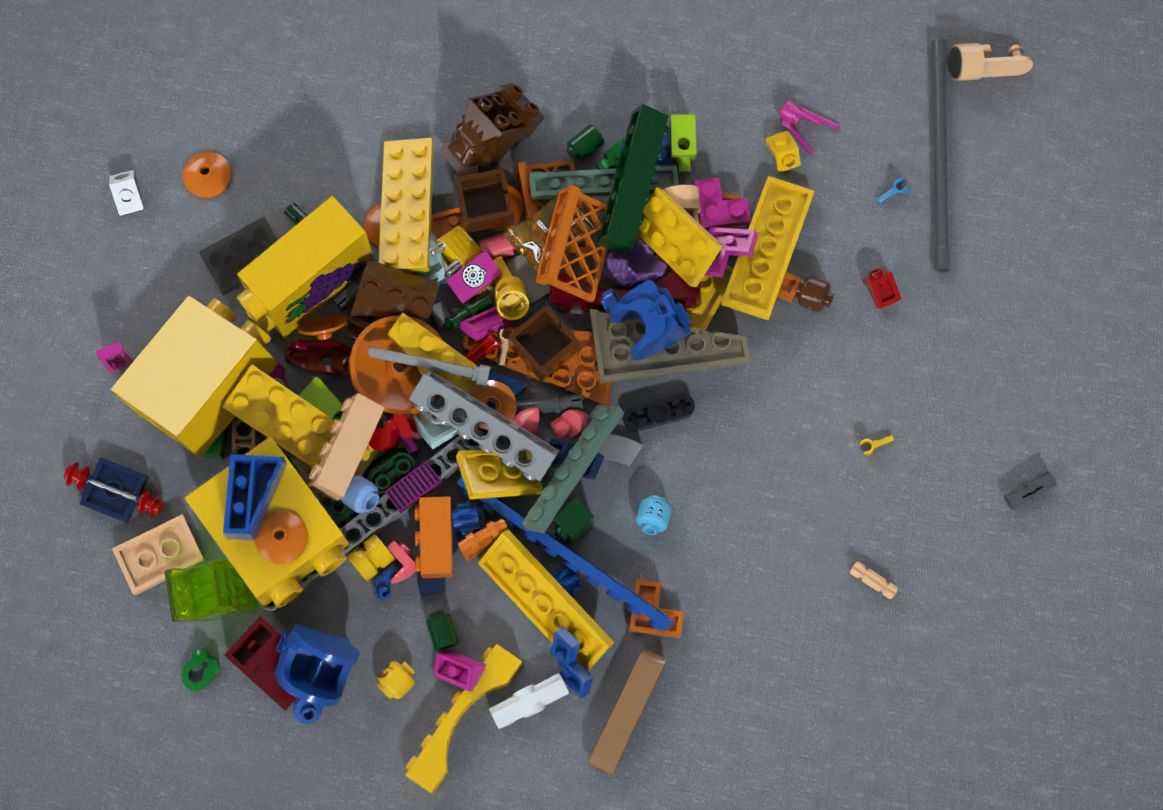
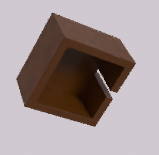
[455,168,515,233]
[508,305,580,382]

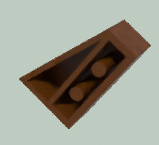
[350,260,440,318]

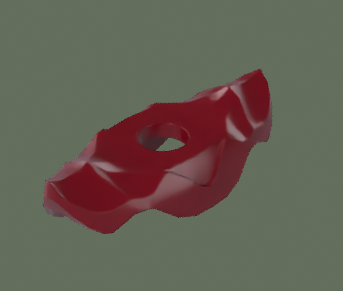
[284,339,352,377]

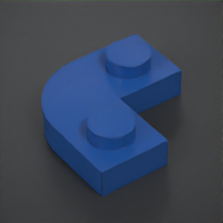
[551,627,593,698]

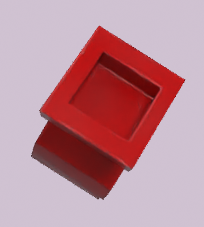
[368,414,422,451]

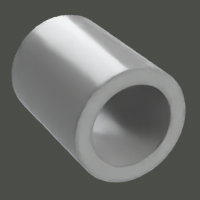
[431,302,451,330]

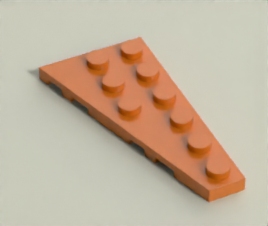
[463,327,612,405]

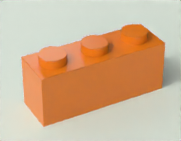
[415,497,453,579]

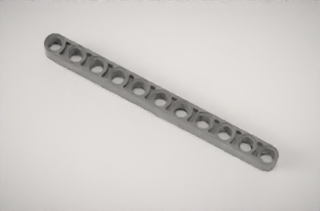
[259,429,483,614]

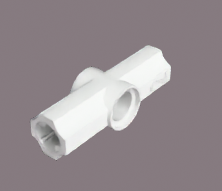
[489,673,569,729]

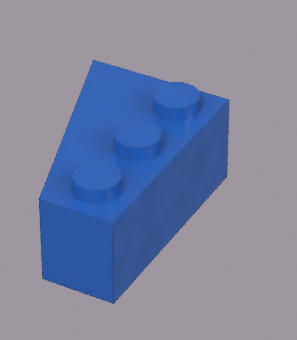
[223,454,287,540]

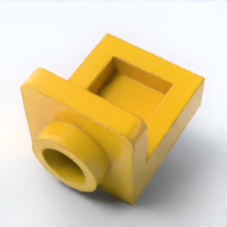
[765,130,801,173]

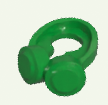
[181,649,221,691]

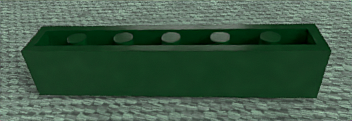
[596,104,669,255]

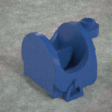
[600,280,692,360]
[275,623,360,724]

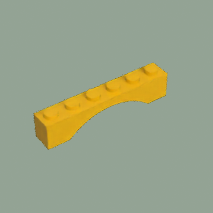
[405,644,523,795]

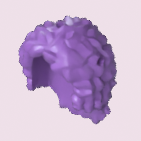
[602,240,667,288]

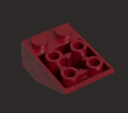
[224,616,297,711]

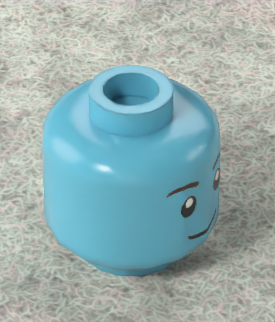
[636,495,672,535]

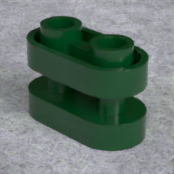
[363,447,415,494]

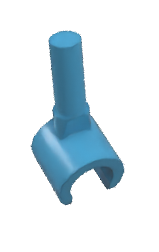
[876,178,911,204]

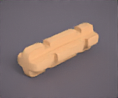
[850,561,898,599]

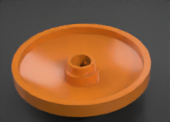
[349,315,443,416]

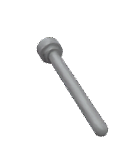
[368,347,490,386]

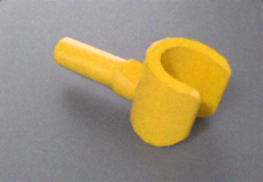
[859,435,894,456]

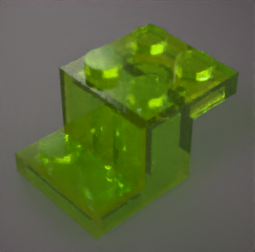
[164,560,259,622]

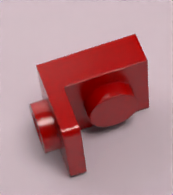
[862,268,902,309]

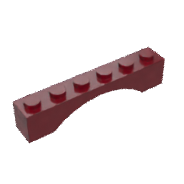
[550,270,702,313]

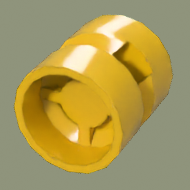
[494,276,529,320]
[346,533,395,582]

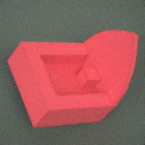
[511,407,540,436]
[550,409,592,441]
[386,541,416,584]

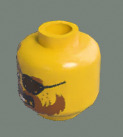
[376,661,415,700]

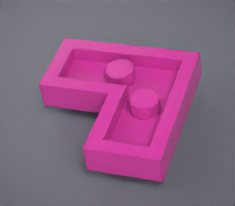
[694,178,751,229]
[704,227,758,277]

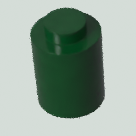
[566,124,605,162]
[425,610,459,652]

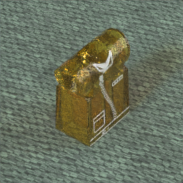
[503,195,596,273]

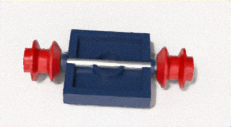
[63,457,164,524]

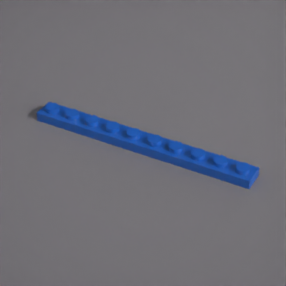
[457,476,676,631]

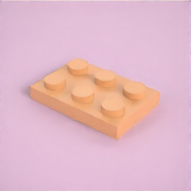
[112,514,205,596]

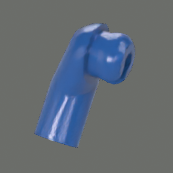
[374,563,399,600]

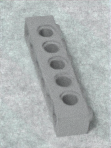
[409,370,559,481]

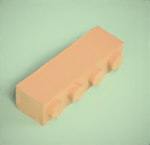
[308,393,385,502]

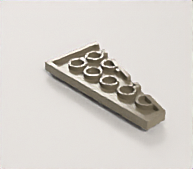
[590,309,750,383]

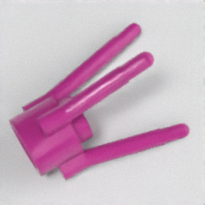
[779,100,840,154]

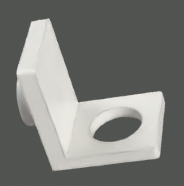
[109,170,143,215]

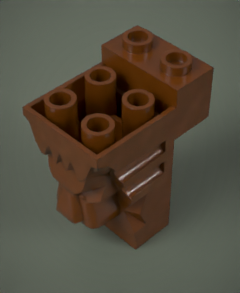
[439,83,545,176]

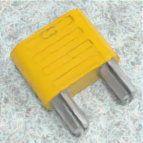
[428,226,482,276]

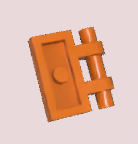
[457,518,507,562]

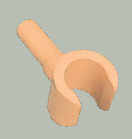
[498,329,514,366]

